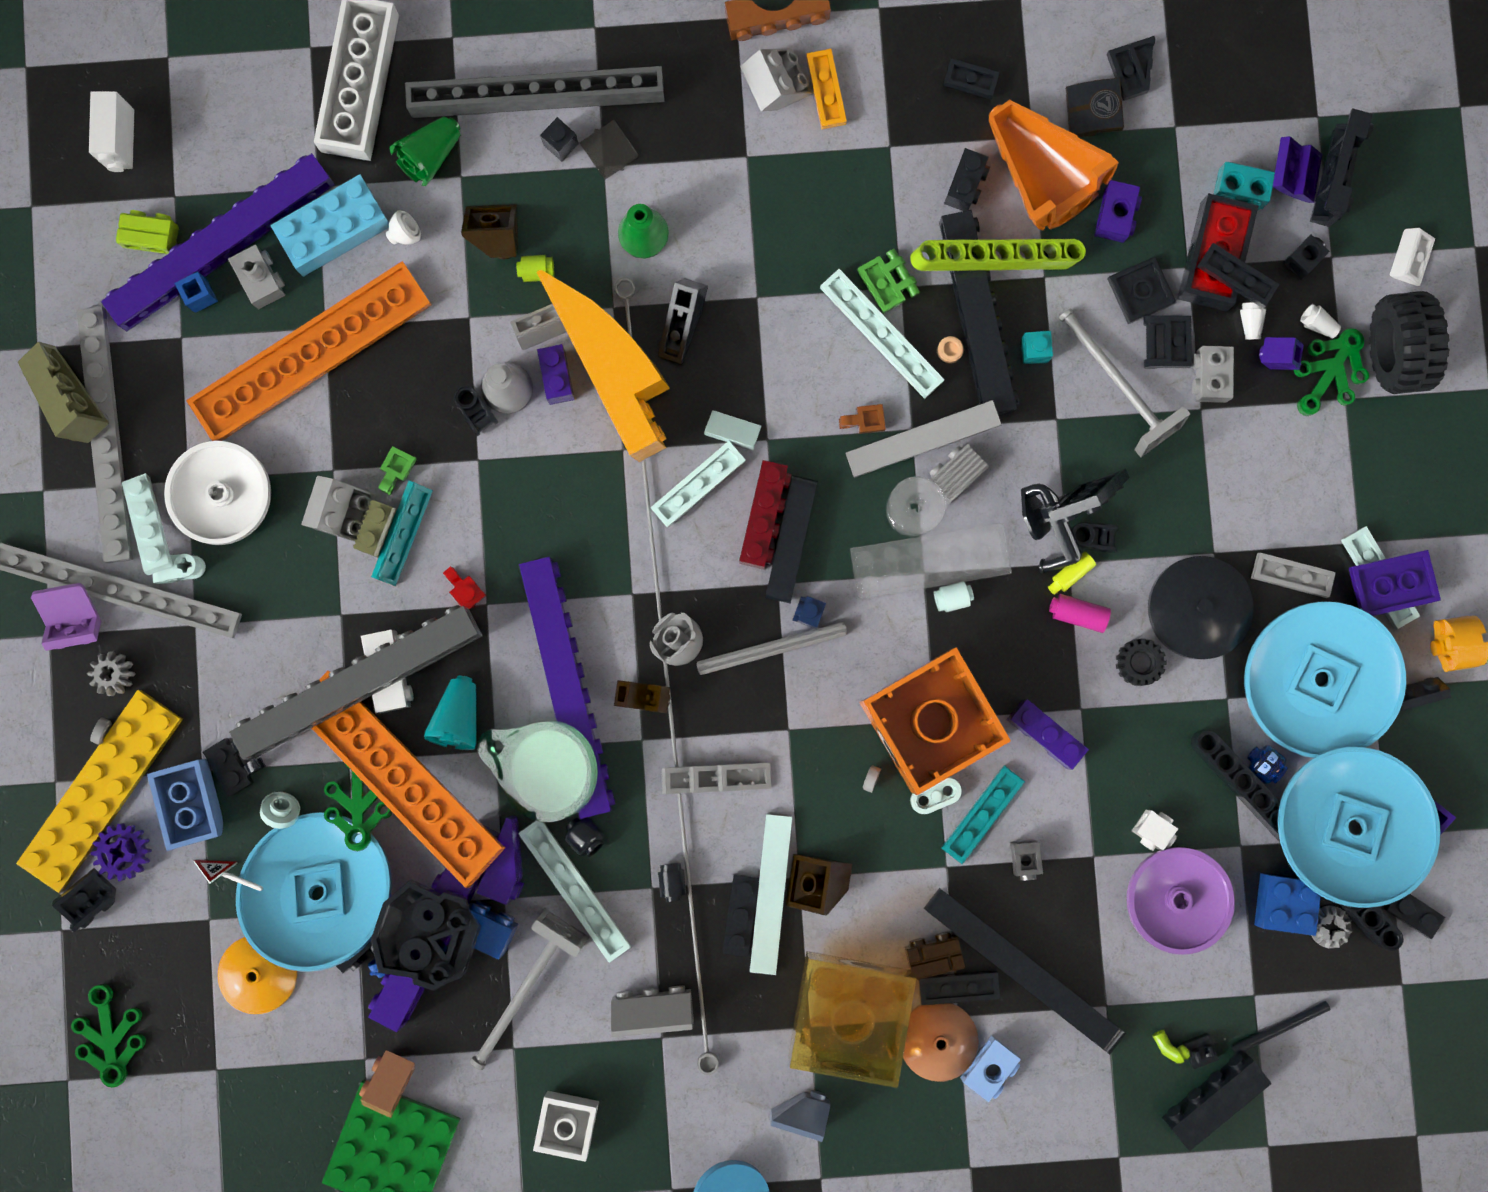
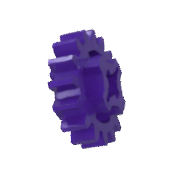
[91,823,152,881]

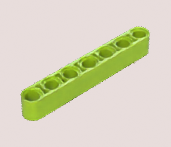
[910,239,1086,271]

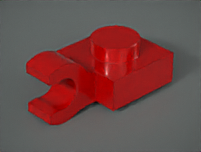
[443,566,487,610]

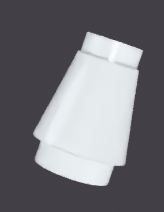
[1240,302,1266,340]
[1300,304,1341,339]

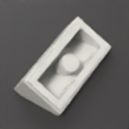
[1390,228,1435,286]

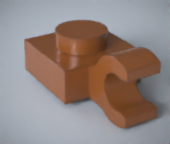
[838,404,886,434]

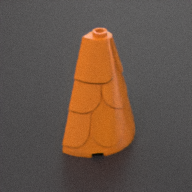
[989,100,1119,230]

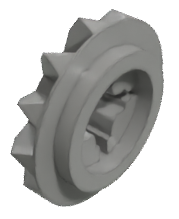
[1311,906,1353,948]

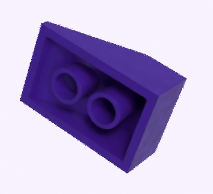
[476,815,524,905]

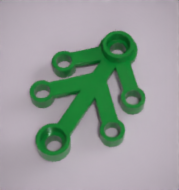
[1294,328,1369,416]
[324,764,393,852]
[71,984,146,1088]

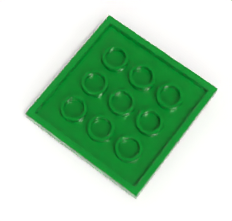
[322,1080,461,1192]

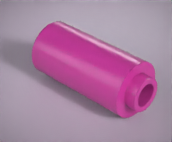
[1049,594,1111,633]

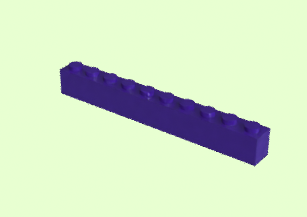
[101,153,335,332]
[519,557,616,819]

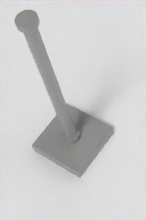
[1059,308,1190,457]
[470,909,589,1070]

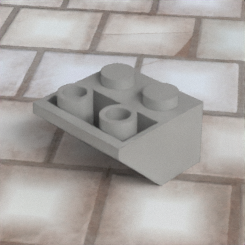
[740,49,813,112]
[301,476,376,542]

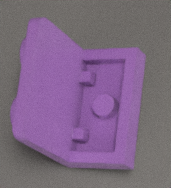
[31,583,101,651]

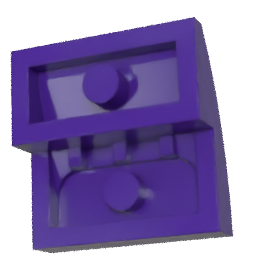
[1272,136,1322,203]

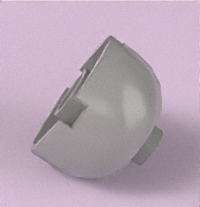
[650,613,703,666]

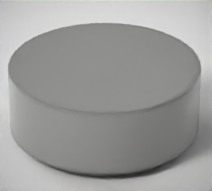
[90,717,112,745]
[863,765,881,793]

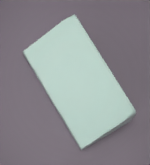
[704,410,761,450]

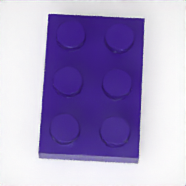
[1349,550,1441,616]

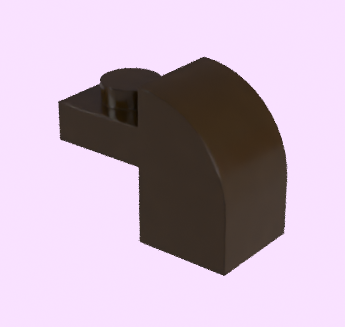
[614,680,671,713]

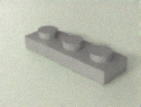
[1251,553,1336,598]

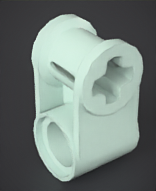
[153,554,206,584]

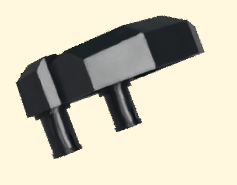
[371,880,482,991]

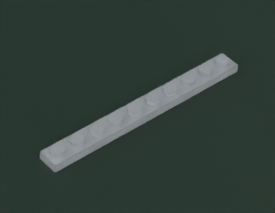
[77,307,133,563]
[0,543,242,639]

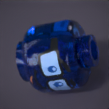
[1247,745,1288,784]

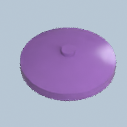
[1127,847,1235,955]

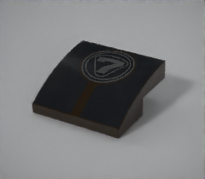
[1065,78,1124,137]

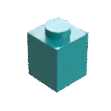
[1020,331,1053,364]

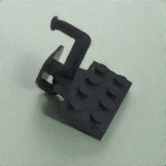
[1021,469,1130,574]

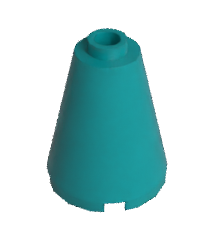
[424,675,476,750]

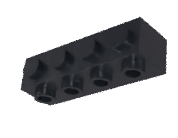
[1162,1051,1272,1151]

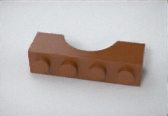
[725,0,831,41]

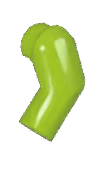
[1152,1030,1190,1063]

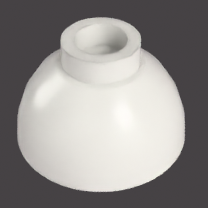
[386,210,421,245]

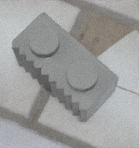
[928,444,989,504]

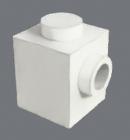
[1132,810,1178,851]

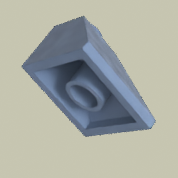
[770,1090,831,1142]

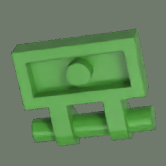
[857,249,920,314]

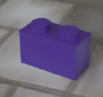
[537,344,575,405]

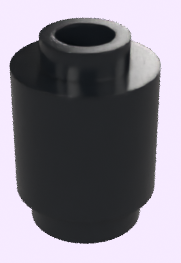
[658,863,686,902]

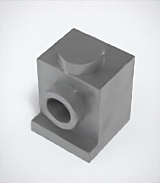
[1010,841,1043,880]

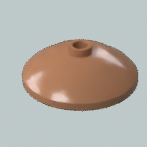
[899,1003,979,1082]

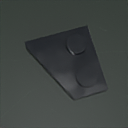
[1106,36,1156,101]

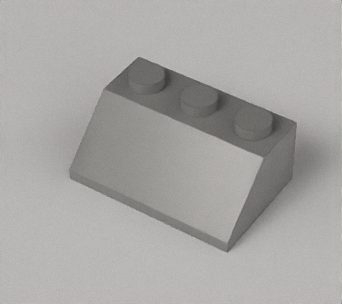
[611,986,694,1037]

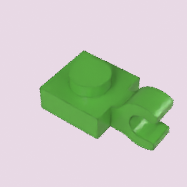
[378,446,417,495]

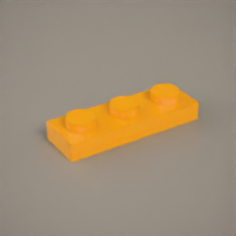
[806,49,847,130]

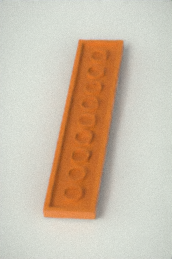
[186,261,432,441]
[312,670,505,888]

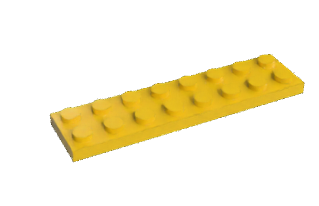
[16,690,183,893]

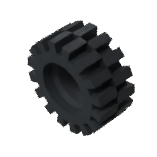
[1116,639,1167,686]

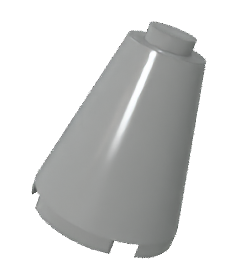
[481,362,533,414]

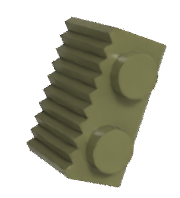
[353,500,397,558]

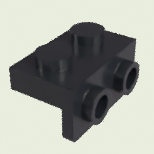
[52,868,116,933]

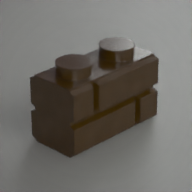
[905,932,965,980]

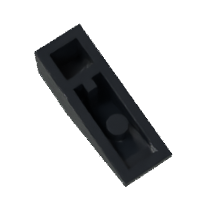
[658,278,708,364]

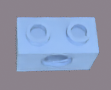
[960,1035,1021,1102]

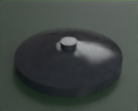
[1148,556,1254,660]

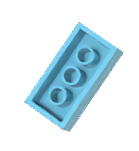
[270,174,389,277]

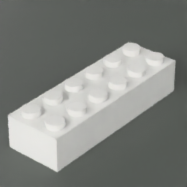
[314,0,399,161]

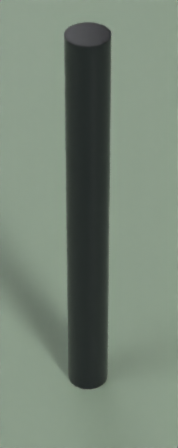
[1231,1001,1331,1055]

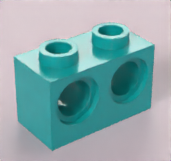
[1214,161,1275,210]

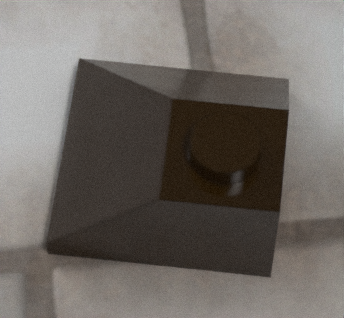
[461,204,518,259]
[785,854,852,916]

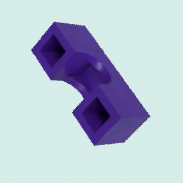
[1006,699,1089,770]

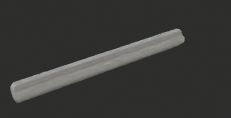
[696,622,847,675]

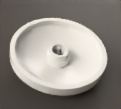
[164,441,271,545]

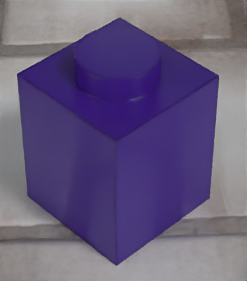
[1259,337,1304,370]

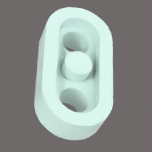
[910,778,962,814]

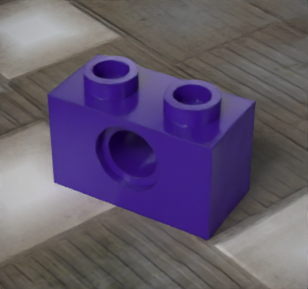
[1094,180,1142,243]

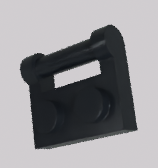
[1143,315,1192,369]

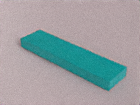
[371,480,433,586]
[941,765,1025,865]

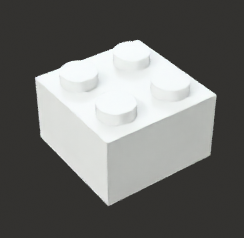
[533,1091,599,1162]

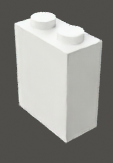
[89,92,134,172]

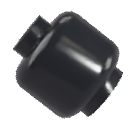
[565,818,604,857]

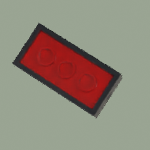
[1177,193,1259,312]

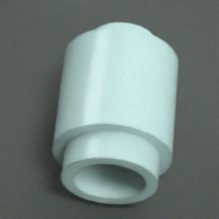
[934,581,974,612]

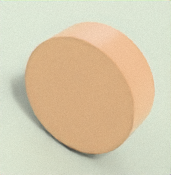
[937,336,964,363]

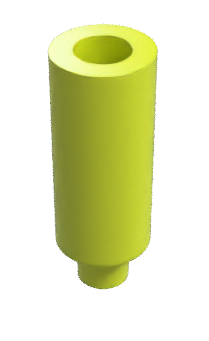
[1048,551,1096,595]

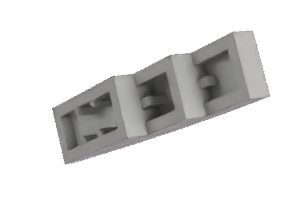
[661,762,771,794]

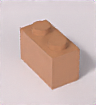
[359,1050,415,1118]

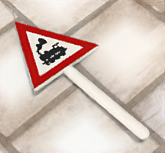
[194,860,263,891]

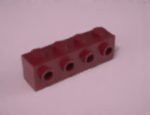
[739,460,791,570]

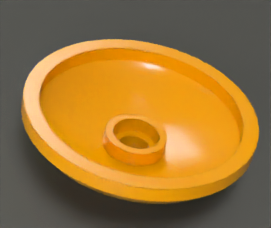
[218,937,298,1014]

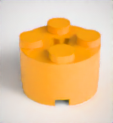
[1430,615,1488,672]

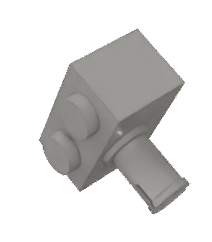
[228,244,285,310]

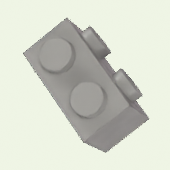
[1192,346,1234,403]

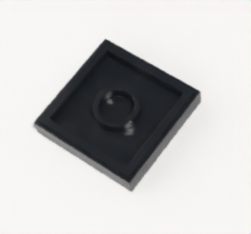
[1107,257,1177,324]

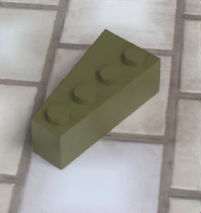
[18,341,109,443]

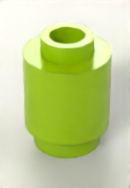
[516,255,554,282]

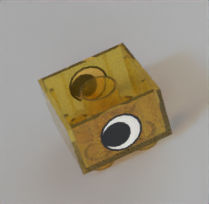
[788,951,916,1088]

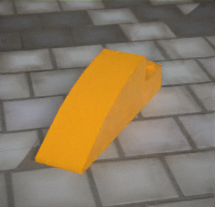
[537,270,670,462]

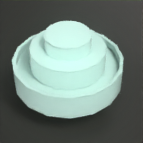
[260,792,300,829]

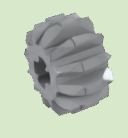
[87,652,135,696]

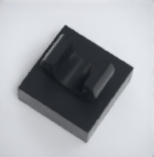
[1182,1033,1219,1069]

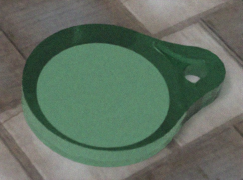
[477,721,598,822]

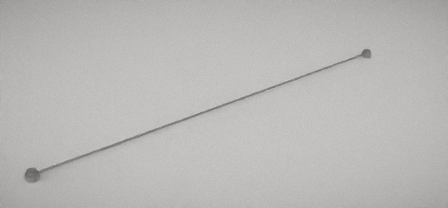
[614,277,719,1075]

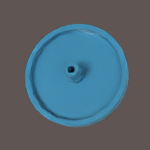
[694,1160,769,1192]

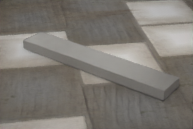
[846,400,1002,478]

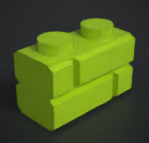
[116,210,179,254]

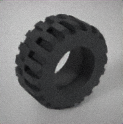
[1369,291,1450,394]

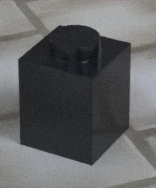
[540,117,579,162]

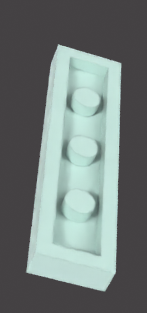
[650,441,746,528]
[122,473,173,576]
[1341,526,1420,629]

